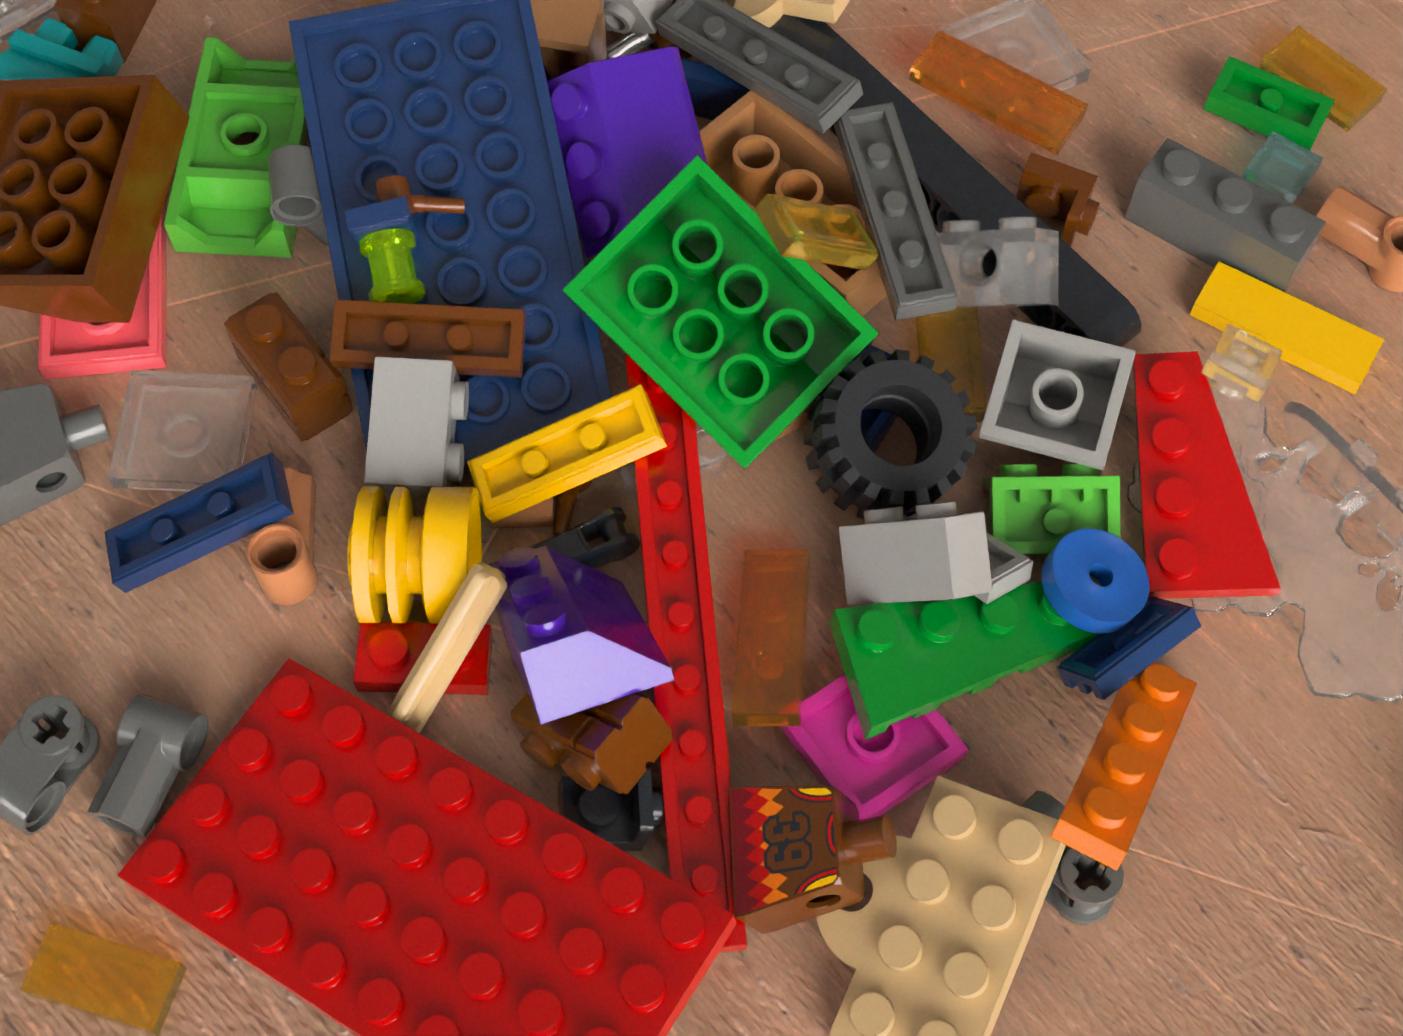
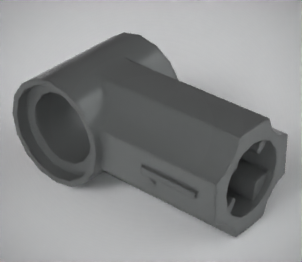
[269,145,329,246]
[87,693,209,837]

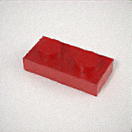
[353,622,493,695]

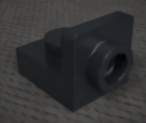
[558,765,663,851]

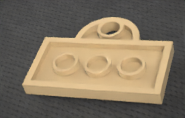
[816,776,1066,1036]

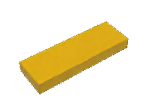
[1189,261,1385,395]
[467,384,667,523]

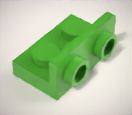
[983,464,1121,554]

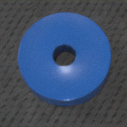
[1041,529,1149,634]

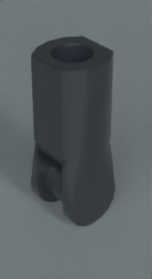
[529,507,640,568]

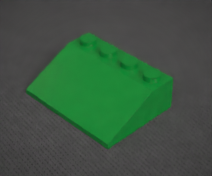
[563,155,879,470]

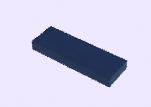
[104,452,294,593]

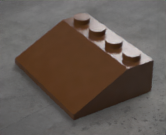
[0,75,190,323]

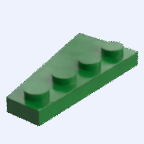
[829,581,1097,740]

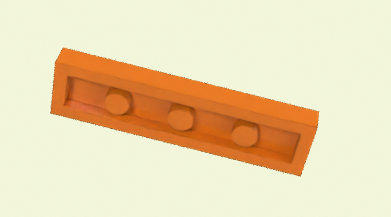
[1050,662,1197,871]

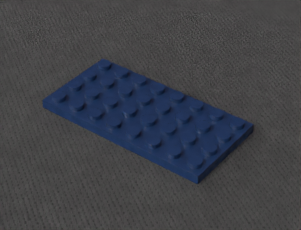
[288,0,612,470]

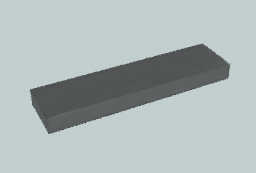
[655,0,863,134]
[834,102,958,321]

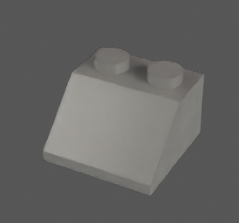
[979,320,1136,470]

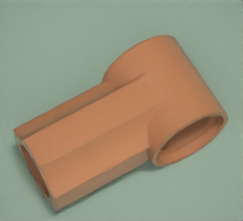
[1316,186,1403,292]
[246,468,318,606]

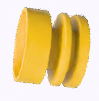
[347,486,482,624]

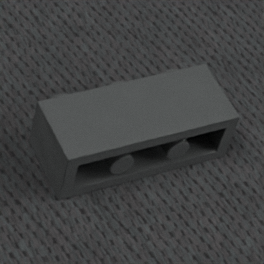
[1124,138,1326,292]

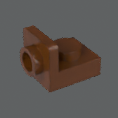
[1016,152,1100,247]

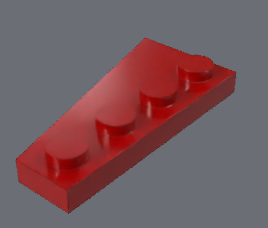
[1133,351,1281,599]

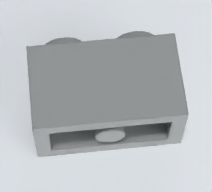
[364,357,469,499]
[839,501,993,605]

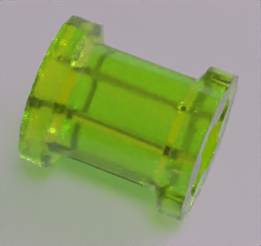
[359,229,426,304]

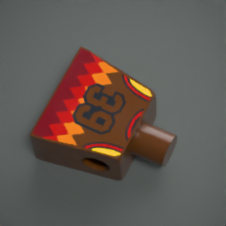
[729,786,897,934]

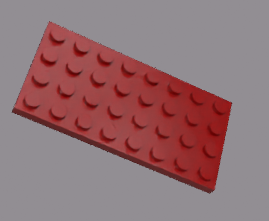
[117,658,737,1036]

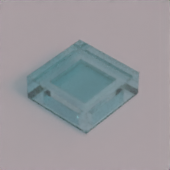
[1242,131,1323,204]

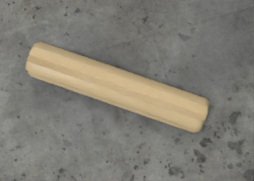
[387,563,507,733]

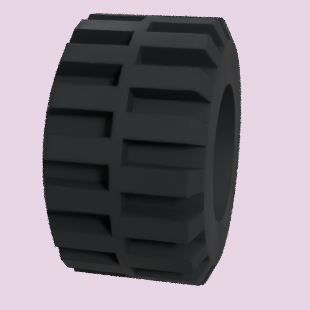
[804,349,977,519]

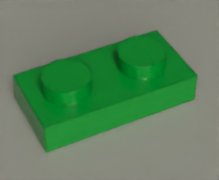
[1203,56,1335,154]

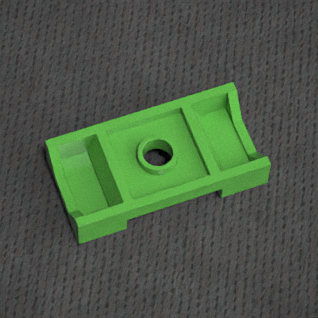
[164,37,308,258]

